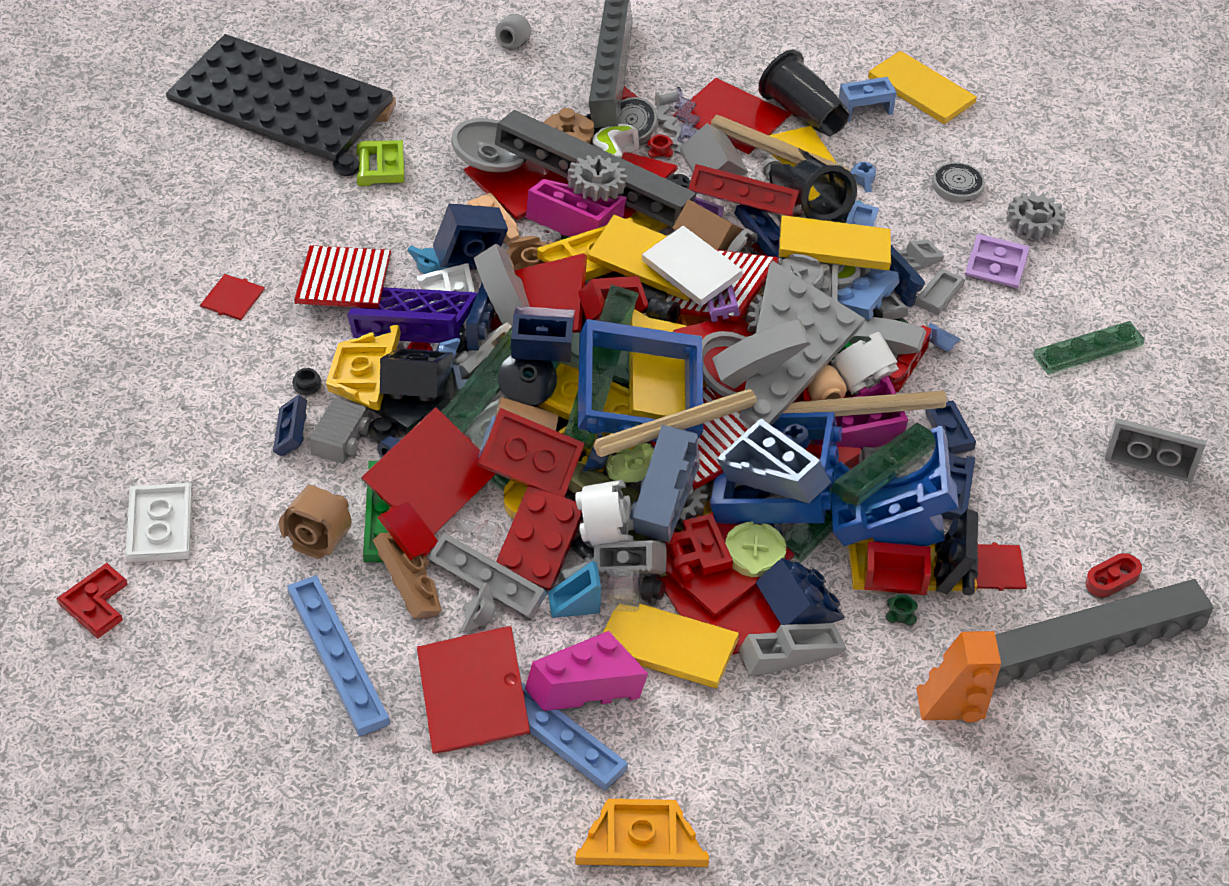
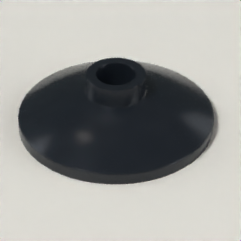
[498,356,557,406]

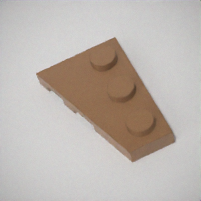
[373,533,442,619]

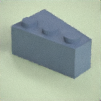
[717,418,831,503]
[630,424,700,543]

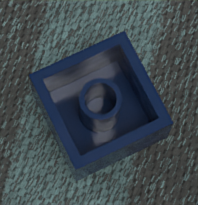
[433,203,508,269]

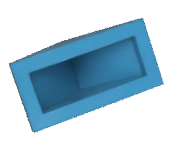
[548,561,601,618]

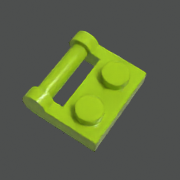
[356,140,404,186]

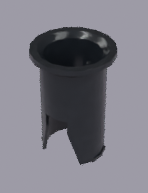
[758,49,851,137]
[768,148,857,222]

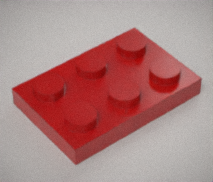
[477,408,585,497]
[496,486,583,591]

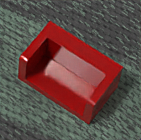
[578,276,648,322]
[864,541,931,596]

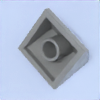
[680,123,748,175]

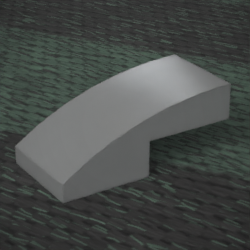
[897,240,944,271]

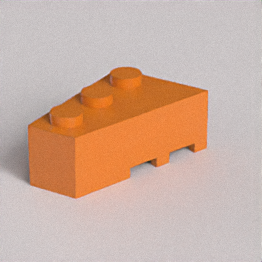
[916,631,1001,723]

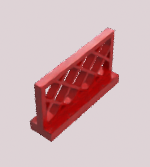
[688,164,803,217]

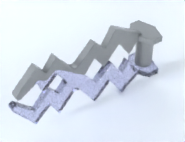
[655,87,700,154]

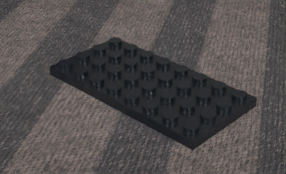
[166,34,393,162]

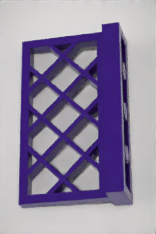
[347,287,478,343]

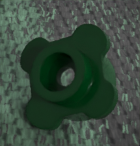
[885,595,918,626]

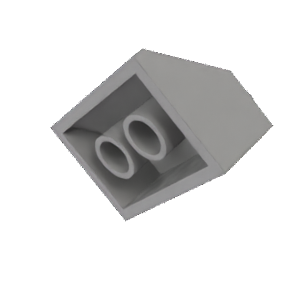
[1104,418,1206,483]

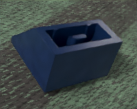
[511,306,575,362]
[756,558,845,625]

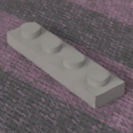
[428,532,548,620]

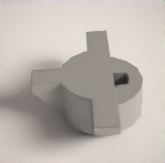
[460,583,495,633]

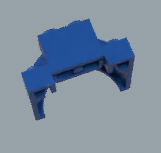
[831,426,958,547]

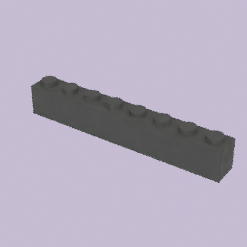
[589,0,633,128]
[495,110,696,227]
[995,579,1214,688]

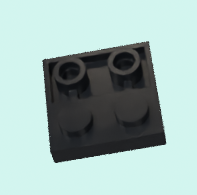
[934,508,978,595]

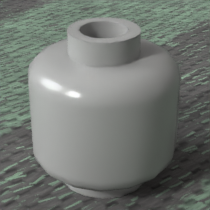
[495,14,531,50]

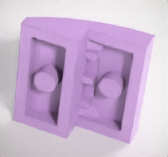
[965,234,1030,288]

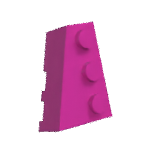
[526,179,626,237]
[813,375,908,450]
[525,631,648,711]

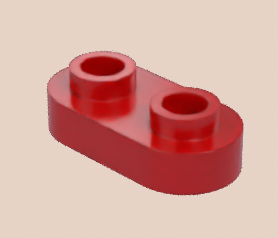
[1085,553,1142,597]

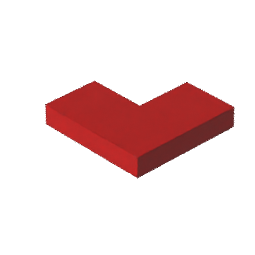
[56,562,128,639]

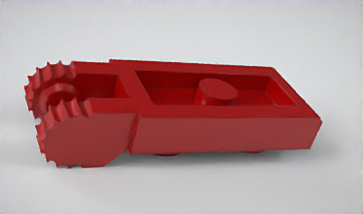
[888,325,932,392]

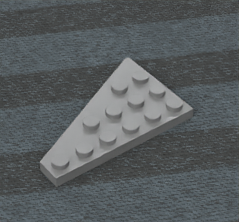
[739,261,865,426]

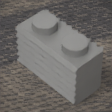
[310,398,371,464]
[594,540,666,576]

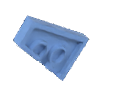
[837,269,899,320]

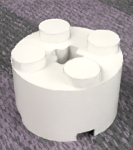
[830,332,899,395]
[576,480,634,547]

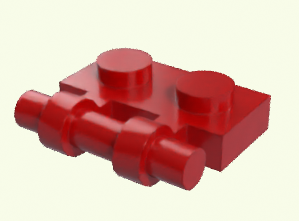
[663,513,733,581]

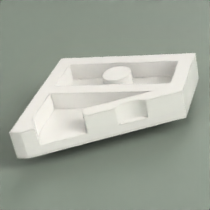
[417,263,475,309]
[449,322,512,379]

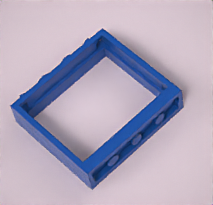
[578,319,703,442]
[710,412,842,524]

